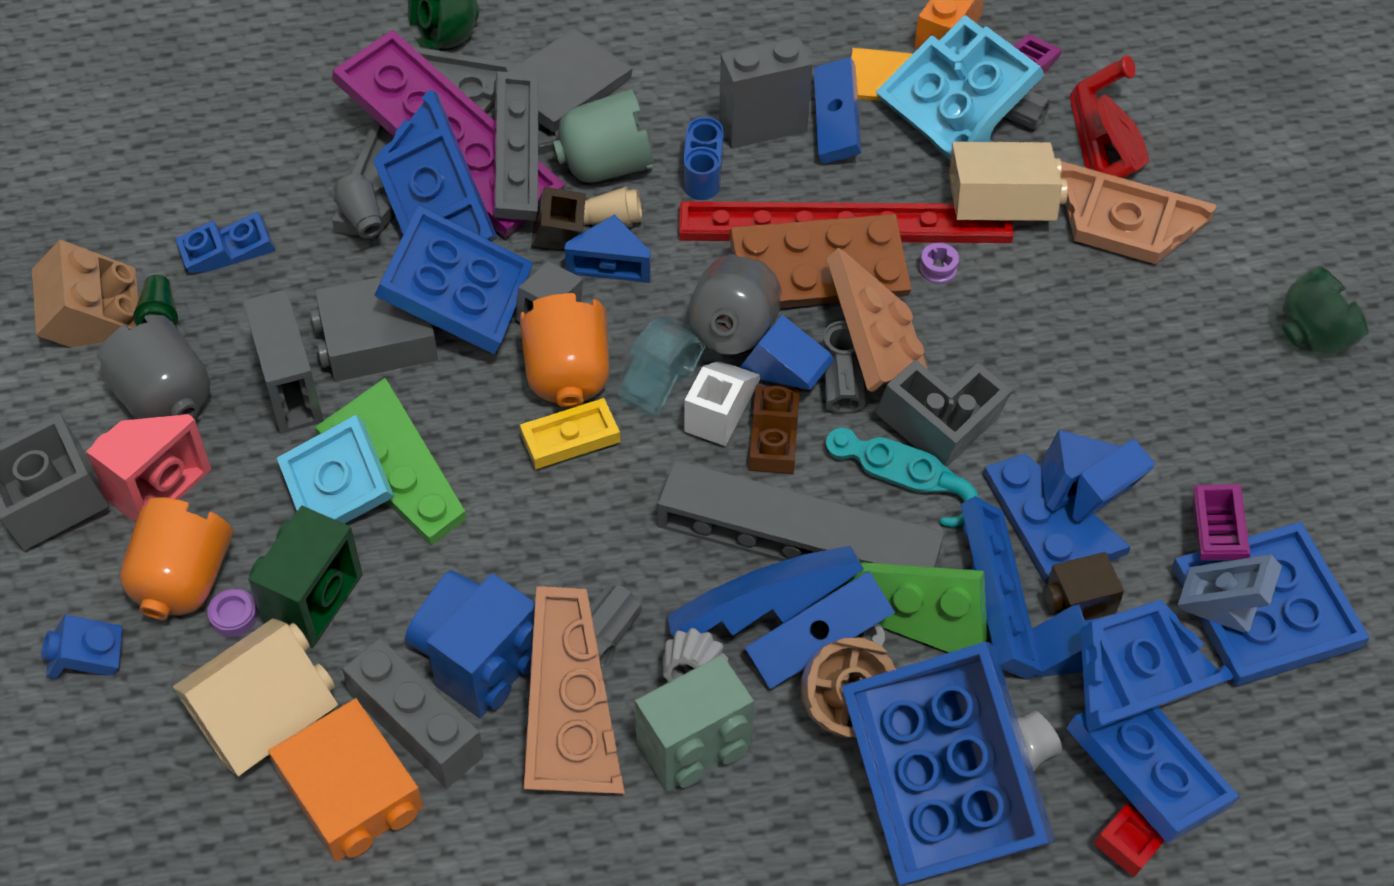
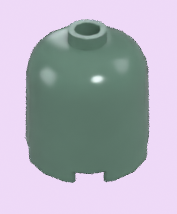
[553,89,654,183]

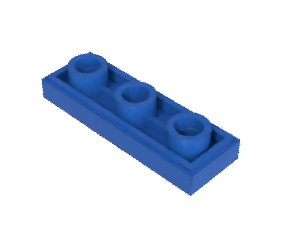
[814,57,862,164]
[745,571,895,689]

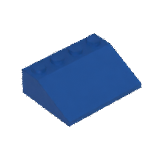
[841,641,1056,885]

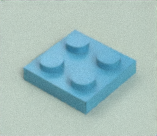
[277,415,394,524]

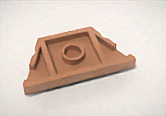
[1061,161,1216,264]
[826,248,928,392]

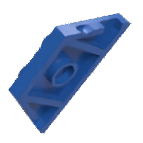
[373,89,498,241]
[1080,600,1234,732]

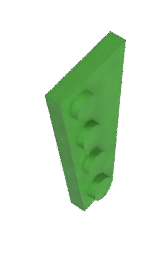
[315,378,466,546]

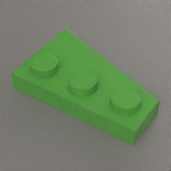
[840,562,988,653]

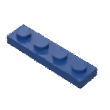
[960,496,1042,680]

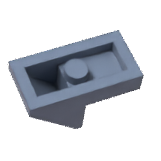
[1178,554,1282,632]

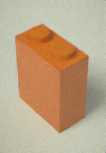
[268,698,423,863]

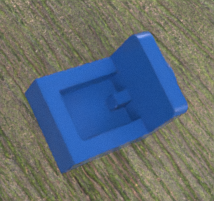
[41,614,122,679]

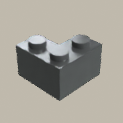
[876,359,1012,467]

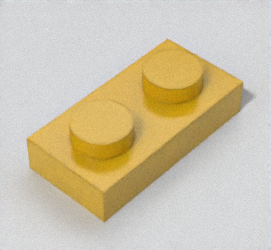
[520,398,620,470]

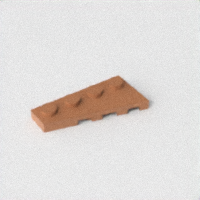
[524,586,625,794]

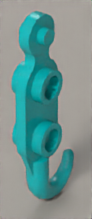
[826,427,979,528]

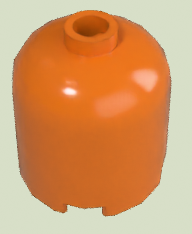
[519,293,609,407]
[120,497,234,620]

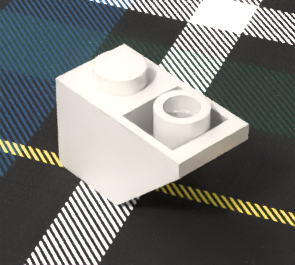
[684,361,760,446]

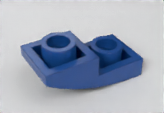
[175,211,276,273]

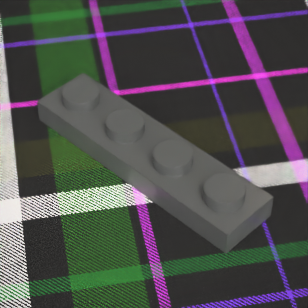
[493,71,538,221]

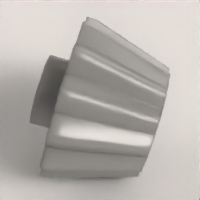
[663,628,729,683]

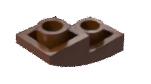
[749,385,800,474]

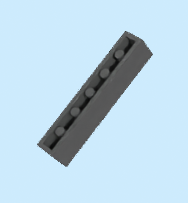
[658,460,944,568]

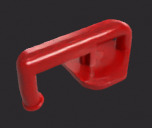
[1070,55,1149,179]

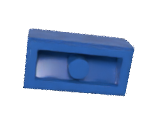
[1073,439,1155,522]

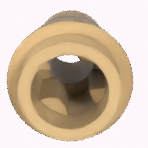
[584,186,642,228]

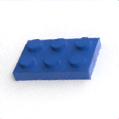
[1066,707,1240,844]

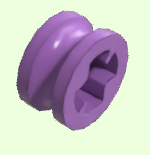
[919,243,959,284]

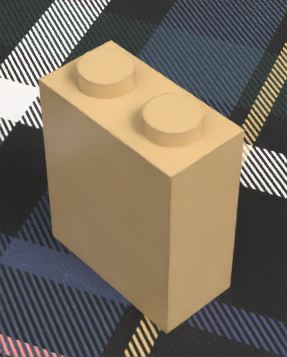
[949,142,1068,221]
[172,618,338,776]

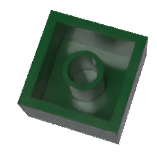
[248,505,363,649]

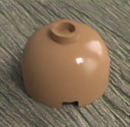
[801,638,898,737]

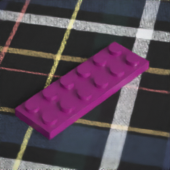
[332,29,565,238]

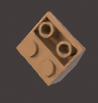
[32,239,139,348]

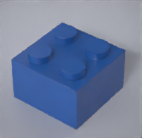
[426,573,535,719]

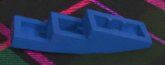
[667,546,864,637]

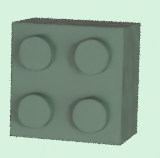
[635,654,754,791]

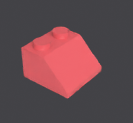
[86,414,212,523]

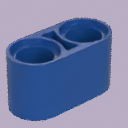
[683,117,723,200]
[405,570,481,656]

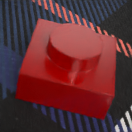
[1093,803,1165,878]

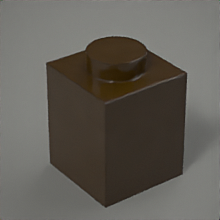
[532,187,586,251]
[1043,552,1124,620]

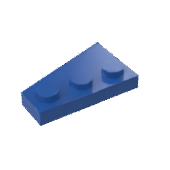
[983,453,1131,584]

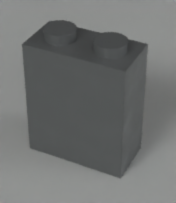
[719,36,812,149]
[310,276,438,382]
[243,289,324,434]

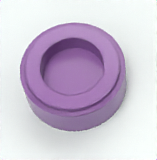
[207,589,258,637]

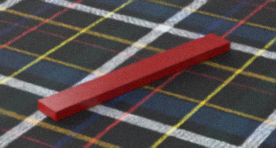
[679,201,1014,243]

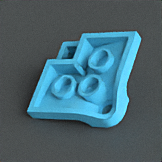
[876,15,1045,160]

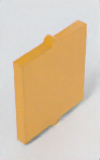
[852,48,913,101]

